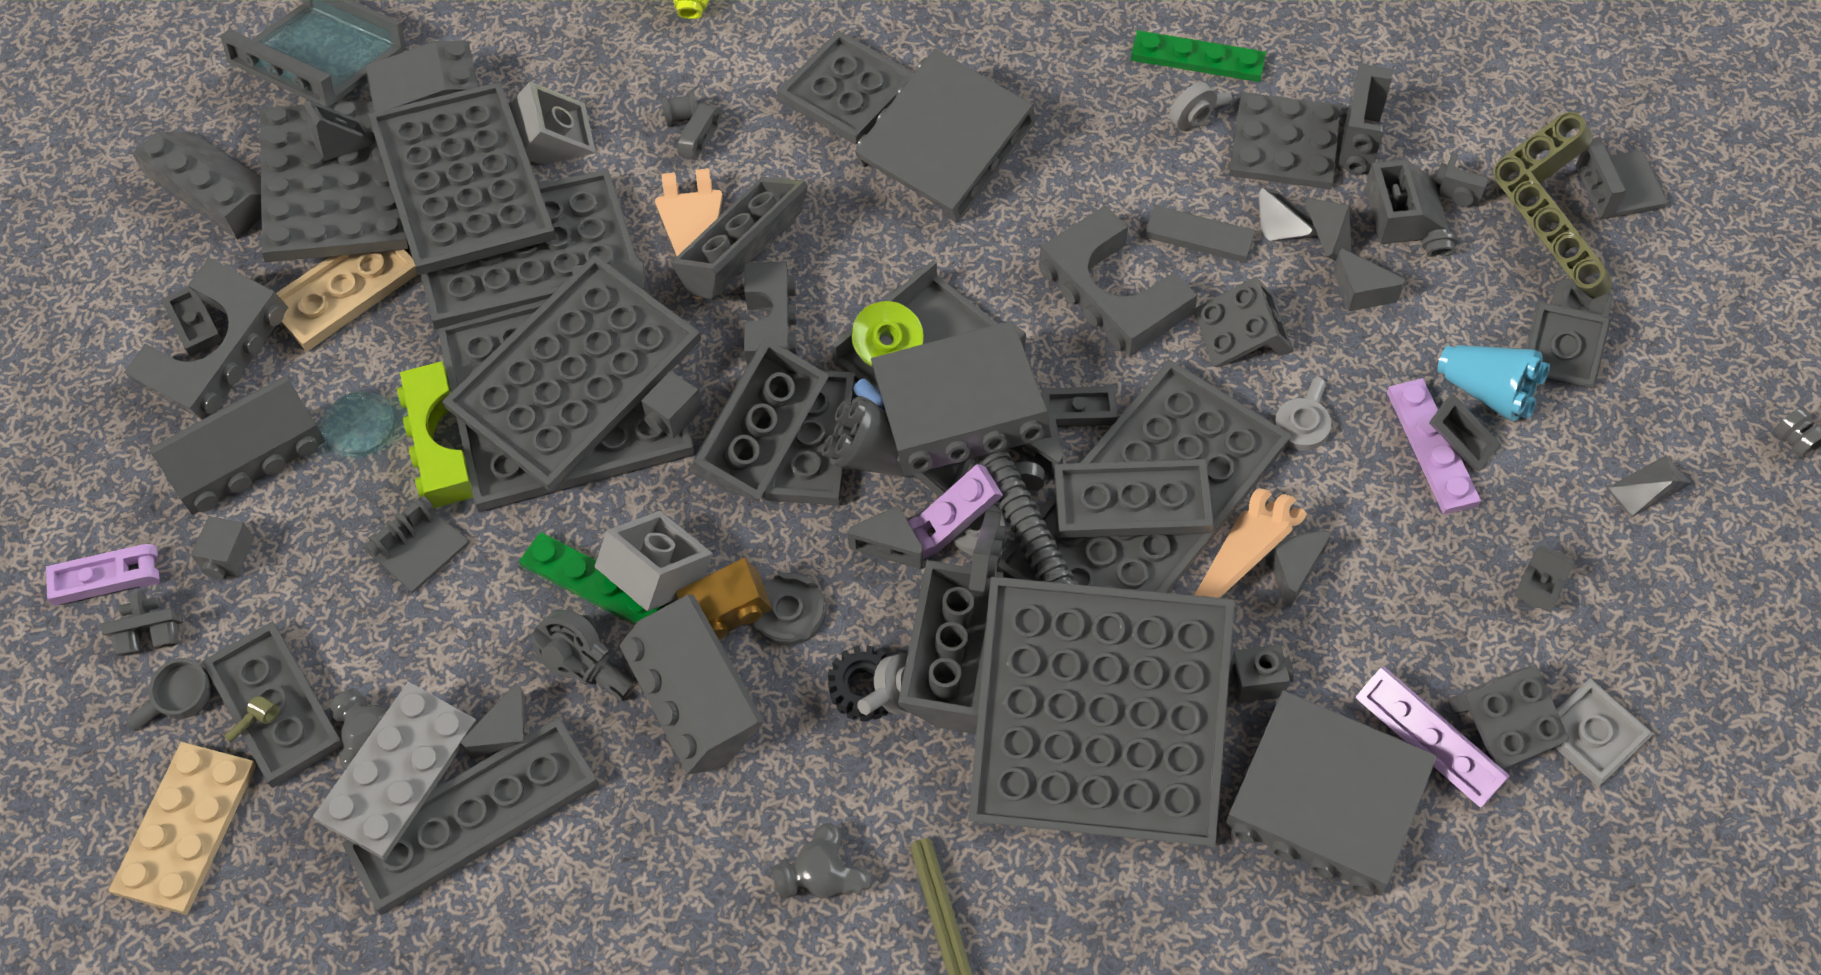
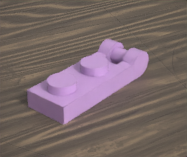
[908,464,1003,559]
[46,544,160,606]

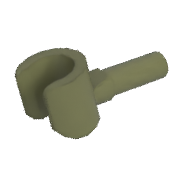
[224,696,280,742]

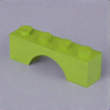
[397,361,474,509]

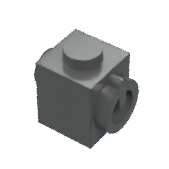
[1229,644,1294,703]

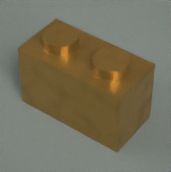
[676,558,772,639]

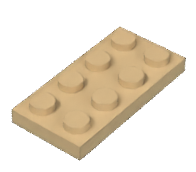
[276,249,418,352]
[108,742,257,915]

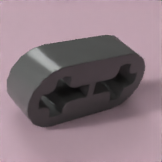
[677,102,722,160]

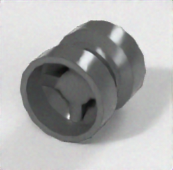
[1774,407,1821,459]

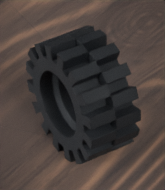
[828,645,889,721]

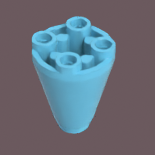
[1438,345,1550,421]

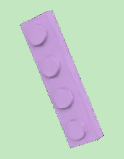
[1387,378,1481,515]
[1356,667,1510,808]

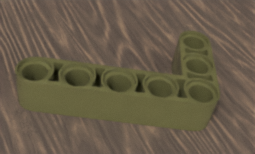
[1493,112,1612,299]

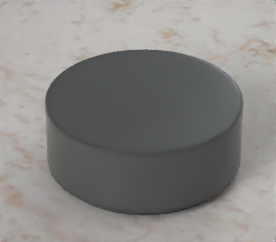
[1014,461,1045,490]

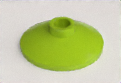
[851,301,924,367]

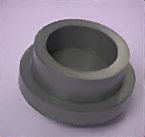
[1422,229,1458,257]

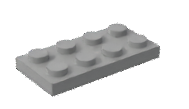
[313,681,477,861]

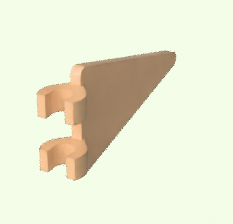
[655,168,723,299]
[1194,488,1307,598]

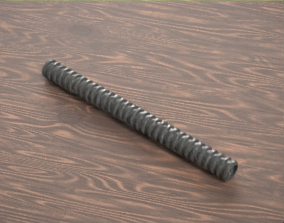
[974,449,1078,585]

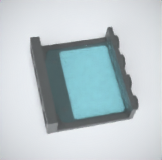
[220,0,406,107]

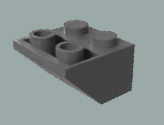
[1365,159,1450,244]

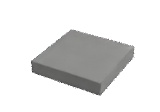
[1554,678,1654,787]

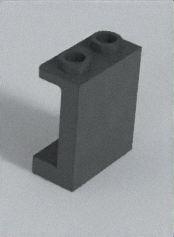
[1337,64,1394,174]

